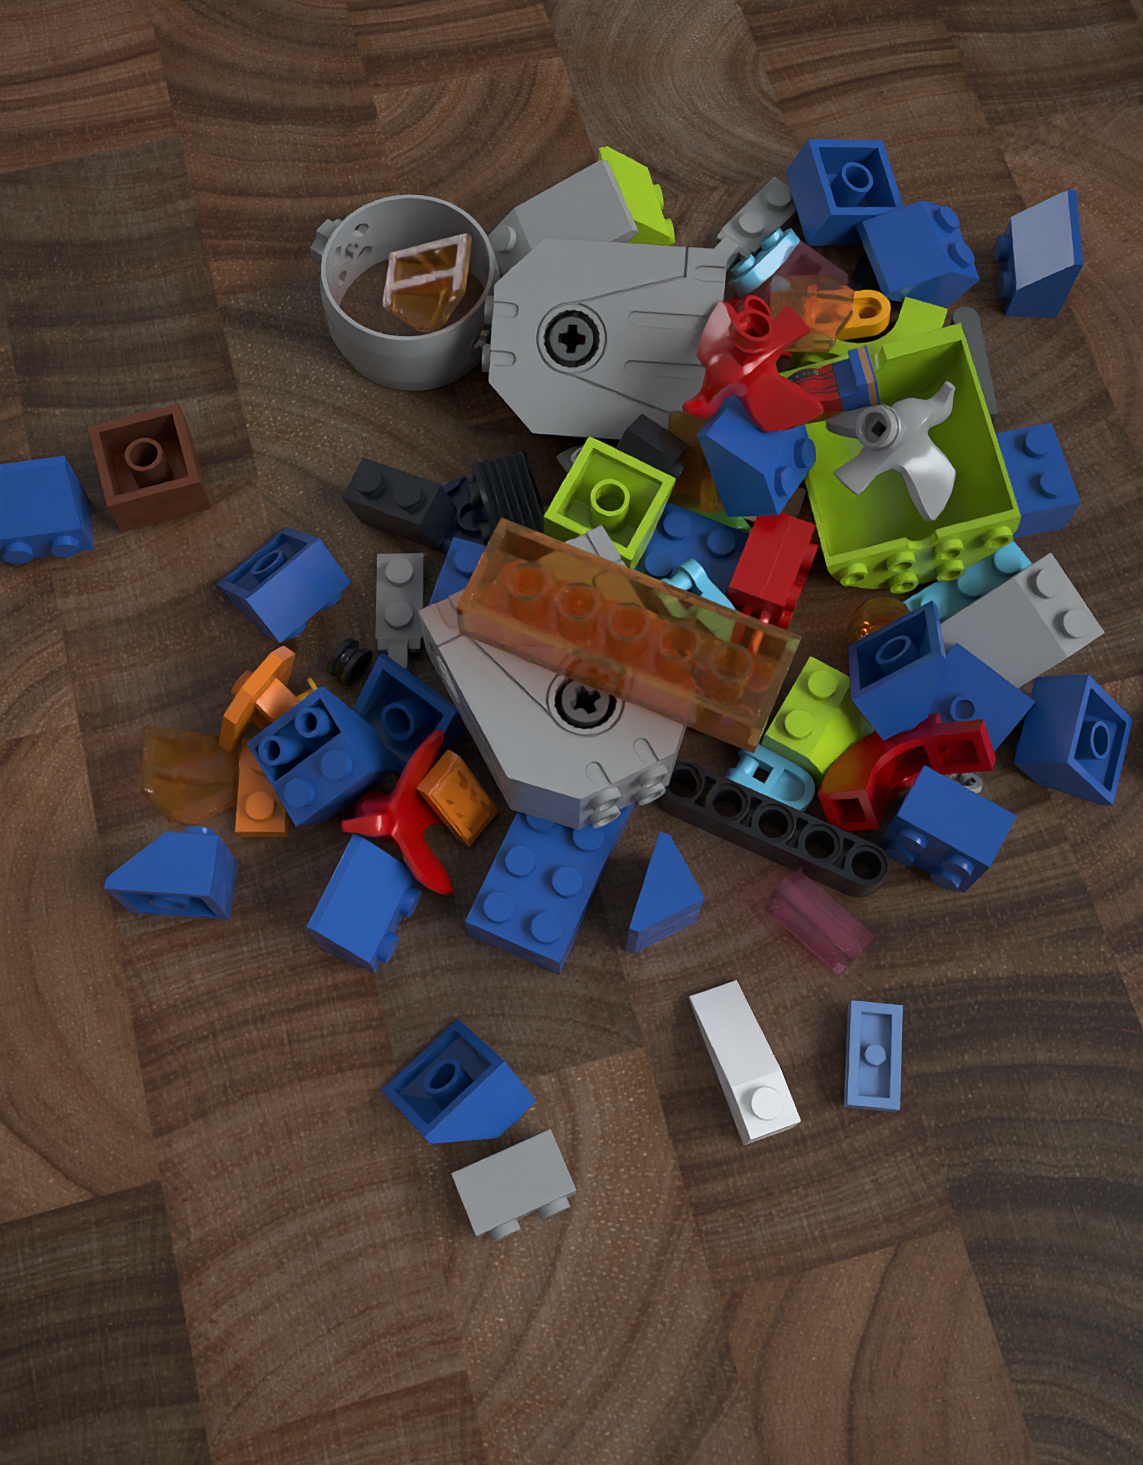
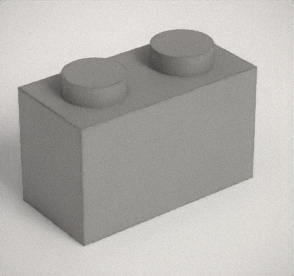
[451,1129,577,1243]

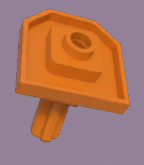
[218,645,300,753]

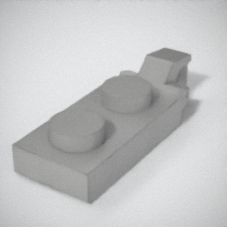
[714,177,799,272]
[375,553,425,672]

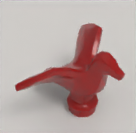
[681,300,823,433]
[341,730,454,895]

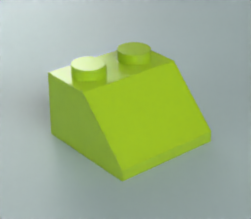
[598,146,675,246]
[543,436,676,575]
[761,656,875,788]

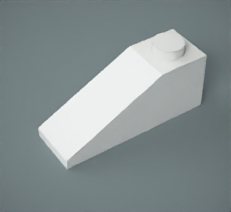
[689,980,801,1145]

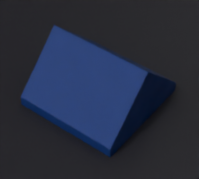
[353,653,464,776]
[625,831,705,954]

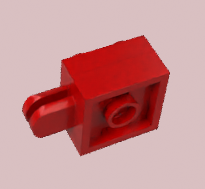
[726,512,819,665]

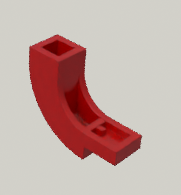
[817,712,996,831]

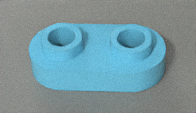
[729,227,802,298]

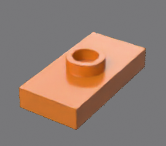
[416,750,499,847]

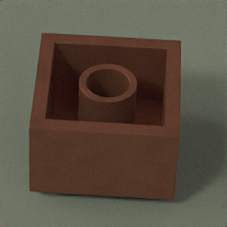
[88,403,212,532]

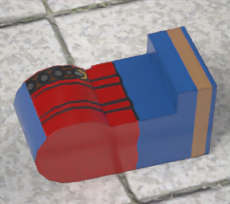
[788,346,880,424]

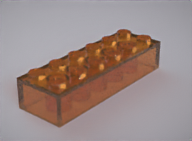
[456,518,802,753]

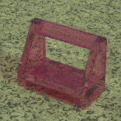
[764,869,875,976]

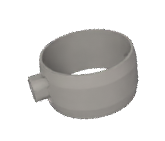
[310,195,500,391]

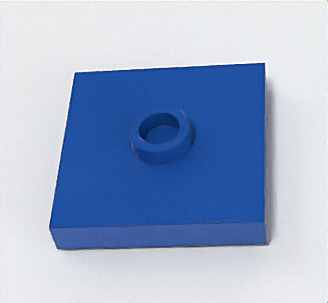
[929,642,1035,775]

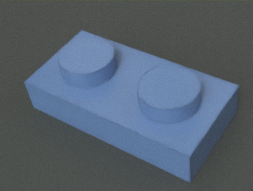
[844,1000,903,1112]

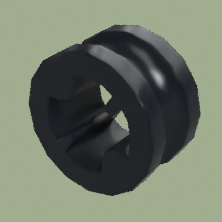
[327,638,373,686]

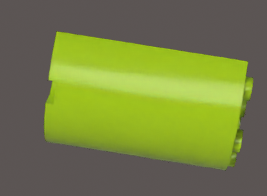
[779,323,1021,594]

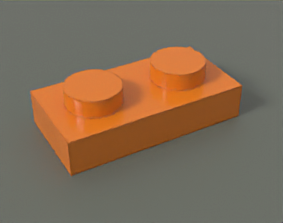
[235,738,289,837]

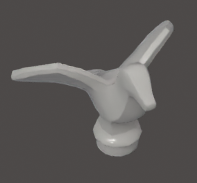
[826,381,956,522]

